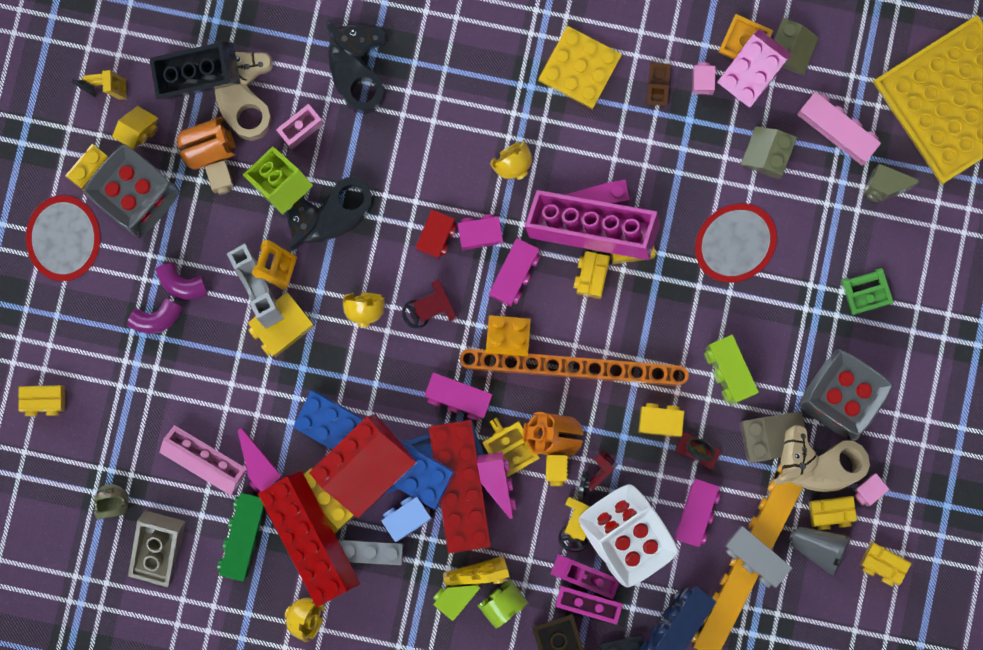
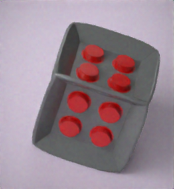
[83,144,179,239]
[798,349,893,441]

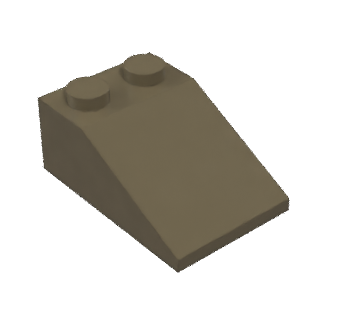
[740,411,805,464]
[128,510,186,587]

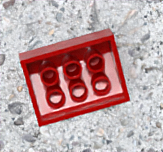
[309,414,417,518]

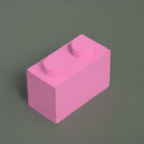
[276,104,324,150]

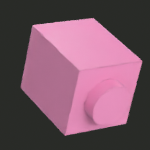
[692,62,715,95]
[853,473,890,506]

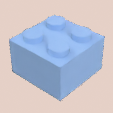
[381,496,432,542]

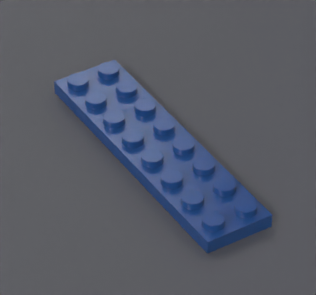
[293,390,455,509]

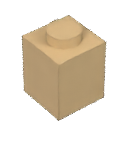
[205,160,234,195]

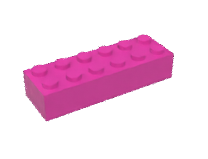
[525,190,660,260]

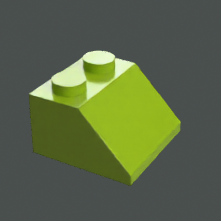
[433,585,481,621]

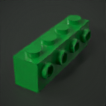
[217,493,265,582]

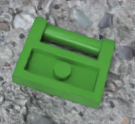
[841,268,893,315]

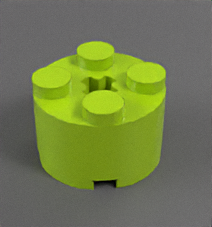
[477,579,528,629]

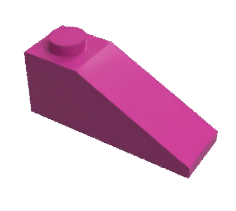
[565,179,630,205]
[238,428,283,492]
[550,554,620,599]

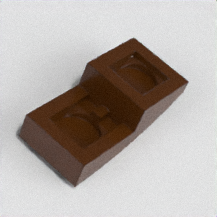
[646,62,671,106]

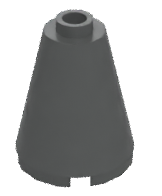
[789,526,851,576]

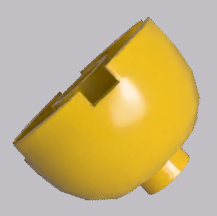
[490,141,532,180]
[343,292,385,327]
[285,598,325,642]

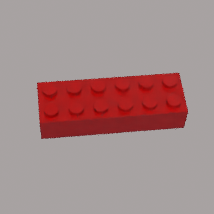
[428,420,491,553]
[258,470,360,607]

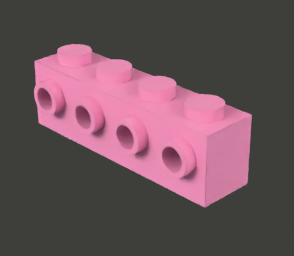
[797,92,881,166]
[159,425,246,496]

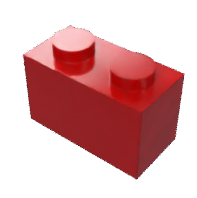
[415,210,457,260]

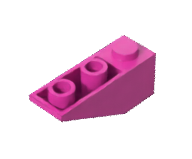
[477,452,517,519]

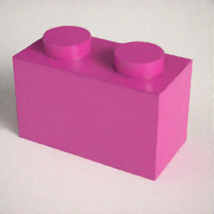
[458,214,503,251]

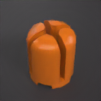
[177,117,236,169]
[523,412,583,457]

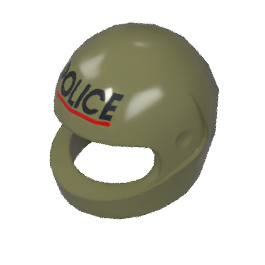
[94,484,129,519]

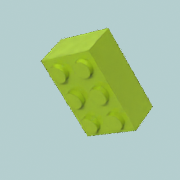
[243,146,313,215]
[704,334,759,405]

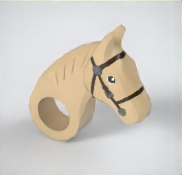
[215,52,273,141]
[774,425,870,492]

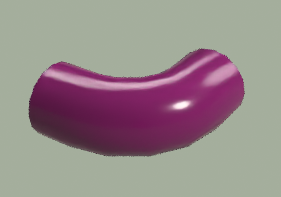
[155,262,208,300]
[127,299,183,334]

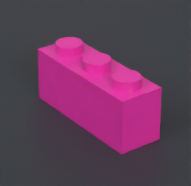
[489,238,541,307]
[424,373,492,421]
[674,479,721,547]
[555,585,623,625]

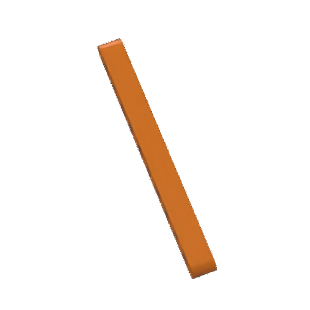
[460,349,689,386]

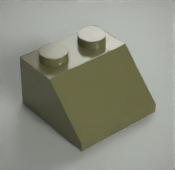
[774,18,819,76]
[741,126,797,180]
[863,164,919,202]

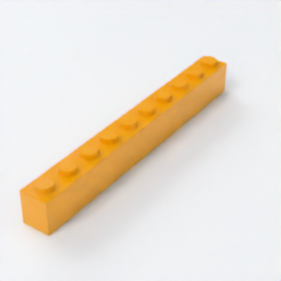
[691,462,803,650]

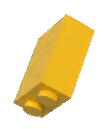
[248,292,315,357]

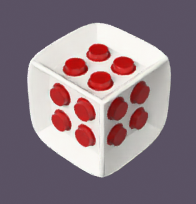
[579,484,678,587]

